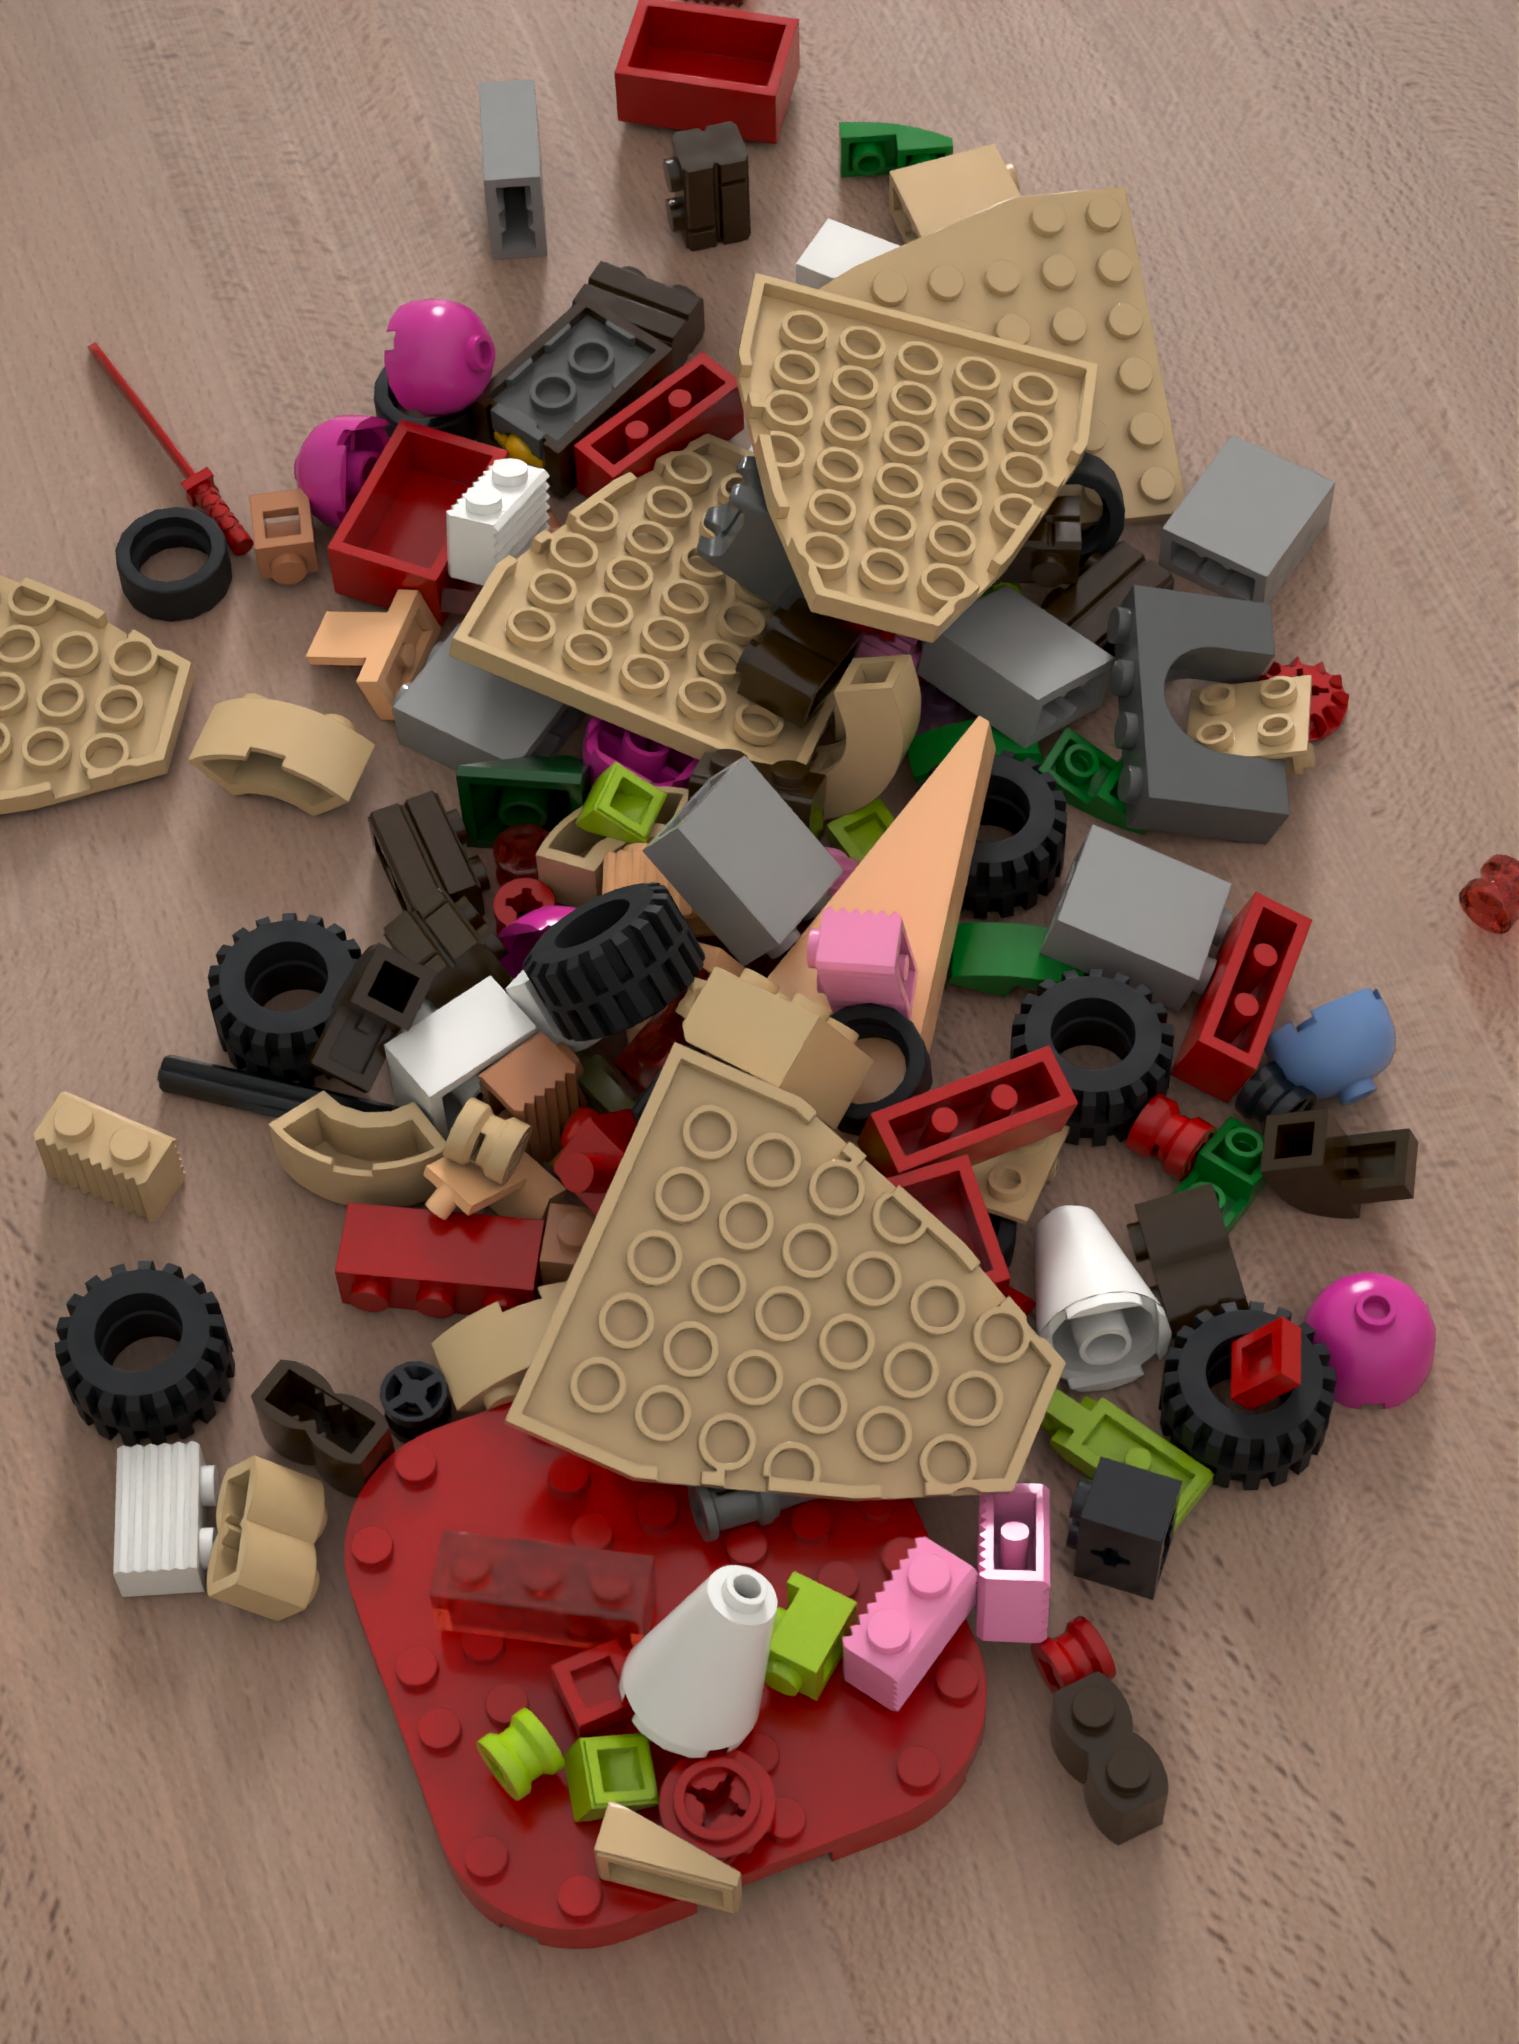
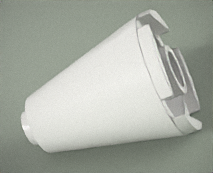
[1035,1205,1172,1392]
[618,1565,777,1758]

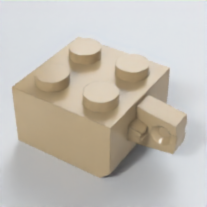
[675,966,874,1130]

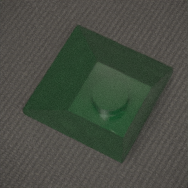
[456,755,591,852]

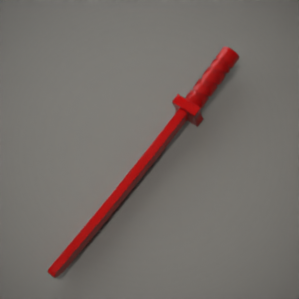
[87,342,254,556]

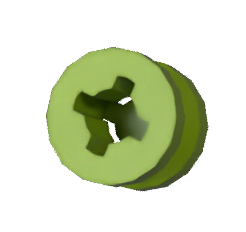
[476,1707,566,1801]

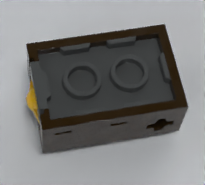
[472,295,674,499]

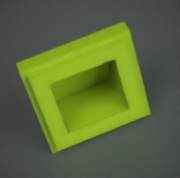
[575,761,667,844]
[564,1733,659,1822]

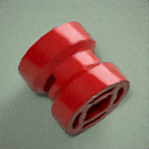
[1126,1093,1217,1182]

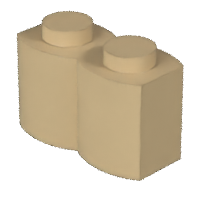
[207,1455,328,1621]

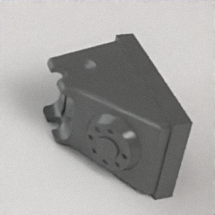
[696,456,806,614]

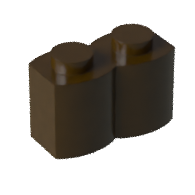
[735,597,865,728]
[1126,1183,1249,1339]
[251,1360,395,1498]
[1050,1671,1168,1846]

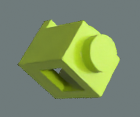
[764,1571,857,1701]

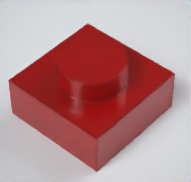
[1230,1316,1301,1411]
[551,1638,635,1738]

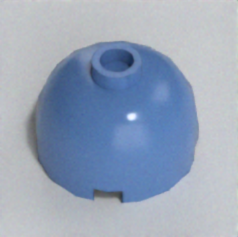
[1264,988,1396,1106]

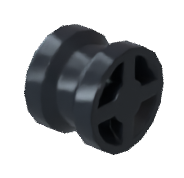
[1235,1061,1317,1134]
[380,1361,452,1443]

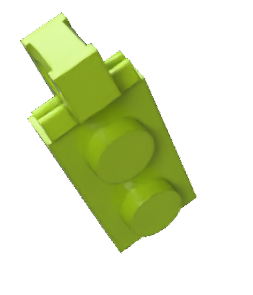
[1040,1388,1214,1532]

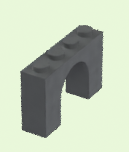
[1107,585,1290,845]

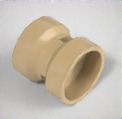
[443,1097,533,1185]

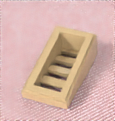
[594,1801,743,1913]

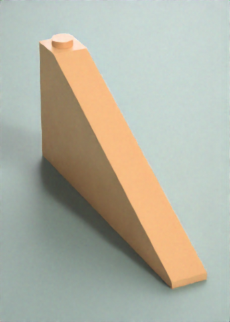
[705,715,996,1149]

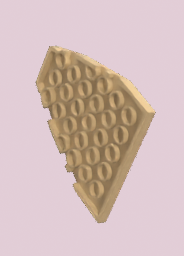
[818,187,1186,531]
[734,273,1098,643]
[448,433,836,767]
[0,575,195,815]
[504,1042,1066,1501]

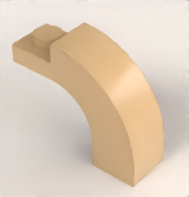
[808,654,921,820]

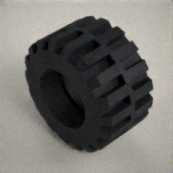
[915,750,1068,919]
[523,882,705,1042]
[207,913,362,1086]
[1010,968,1174,1147]
[55,1261,235,1447]
[1158,1301,1336,1491]

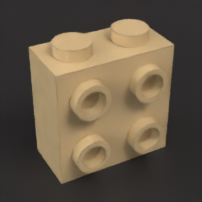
[889,144,1021,244]

